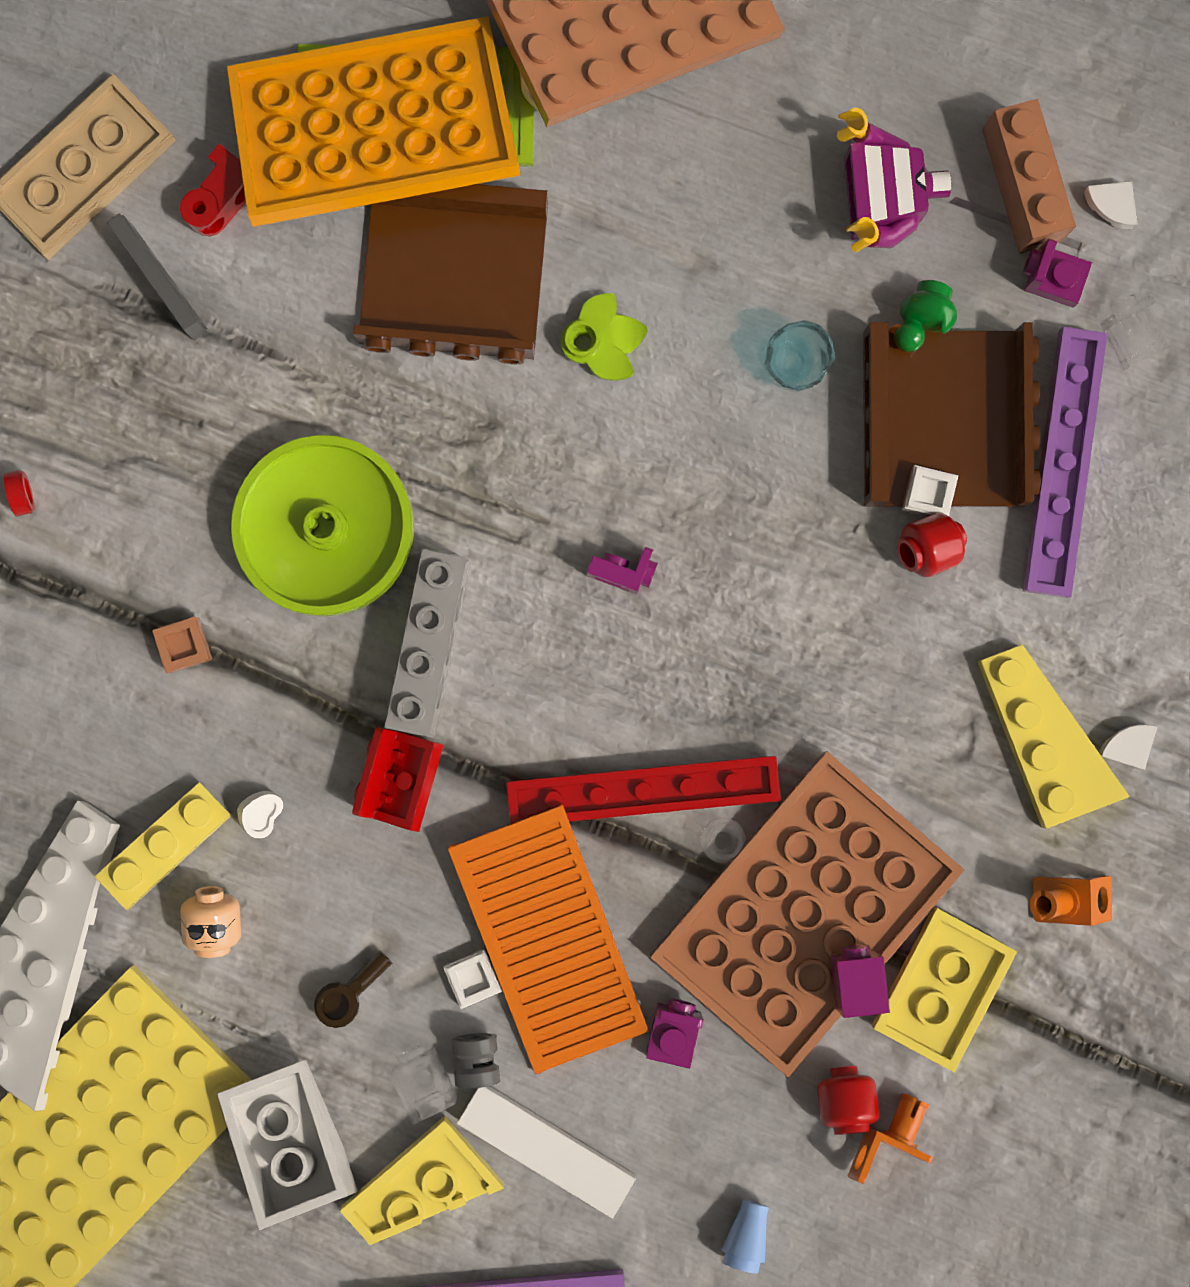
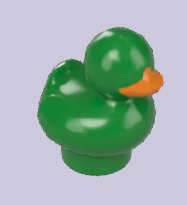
[890,280,957,352]

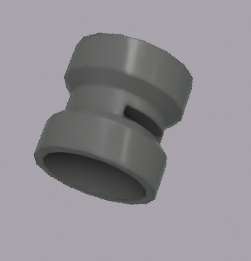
[452,1033,500,1088]

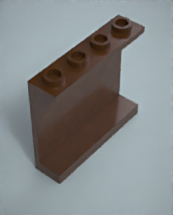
[353,184,548,365]
[863,322,1041,508]

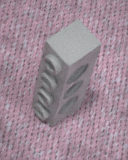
[384,549,471,737]

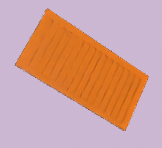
[448,804,649,1074]

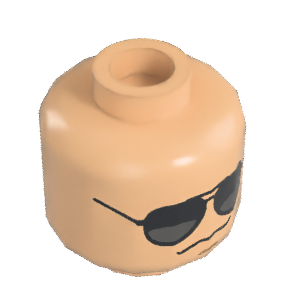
[180,886,241,958]

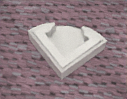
[1084,181,1138,229]
[1099,725,1157,770]

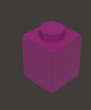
[830,945,890,1018]

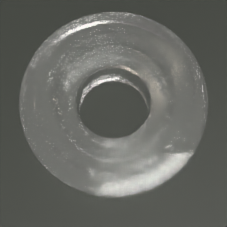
[701,818,746,863]

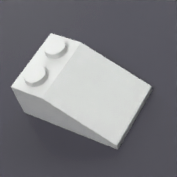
[217,1060,358,1230]

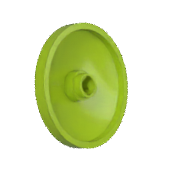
[231,435,414,617]

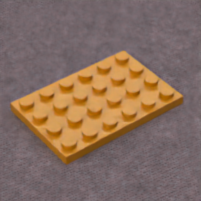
[227,16,521,227]

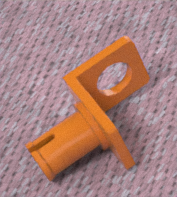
[1029,876,1112,926]
[848,1093,933,1184]

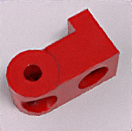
[180,144,246,237]

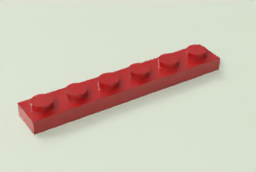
[507,756,781,824]

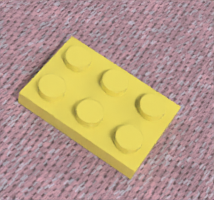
[871,907,1018,1072]

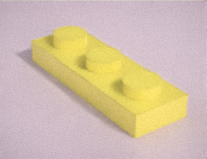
[94,782,231,911]

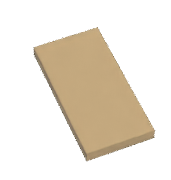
[0,73,177,260]

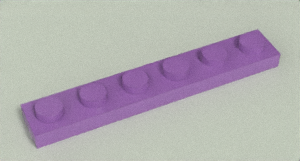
[1022,327,1108,598]

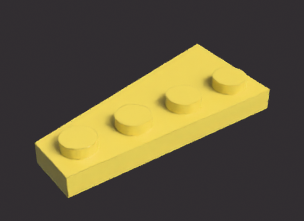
[977,645,1130,829]

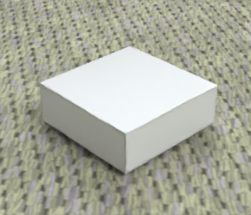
[902,465,958,516]
[443,948,503,1009]

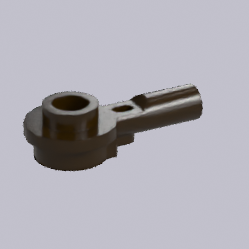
[314,951,393,1028]

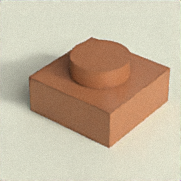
[152,617,213,674]

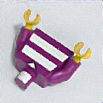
[837,108,951,252]

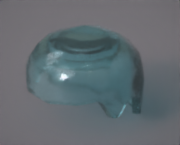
[762,320,836,392]

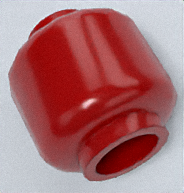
[897,512,967,577]
[817,1066,880,1135]

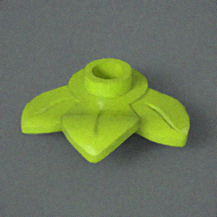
[560,293,648,381]

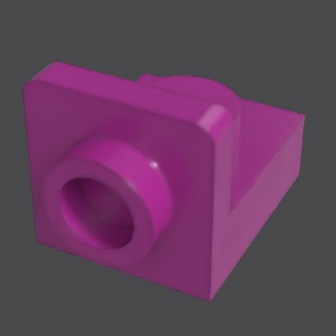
[1022,238,1092,308]
[587,547,658,595]
[645,998,704,1069]

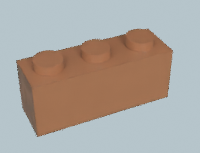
[982,98,1076,254]

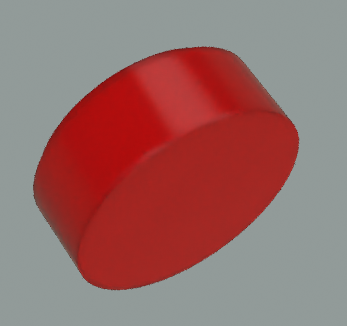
[3,470,35,517]

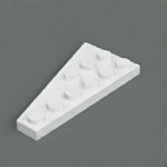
[0,801,120,1111]

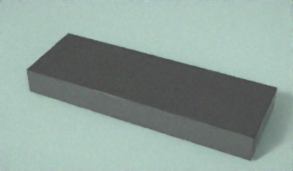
[107,213,207,341]

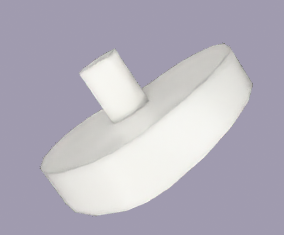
[237,791,283,838]

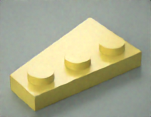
[340,1116,504,1245]

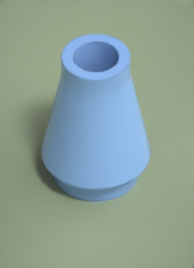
[721,1199,769,1274]

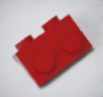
[352,727,444,832]

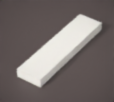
[457,1086,636,1219]

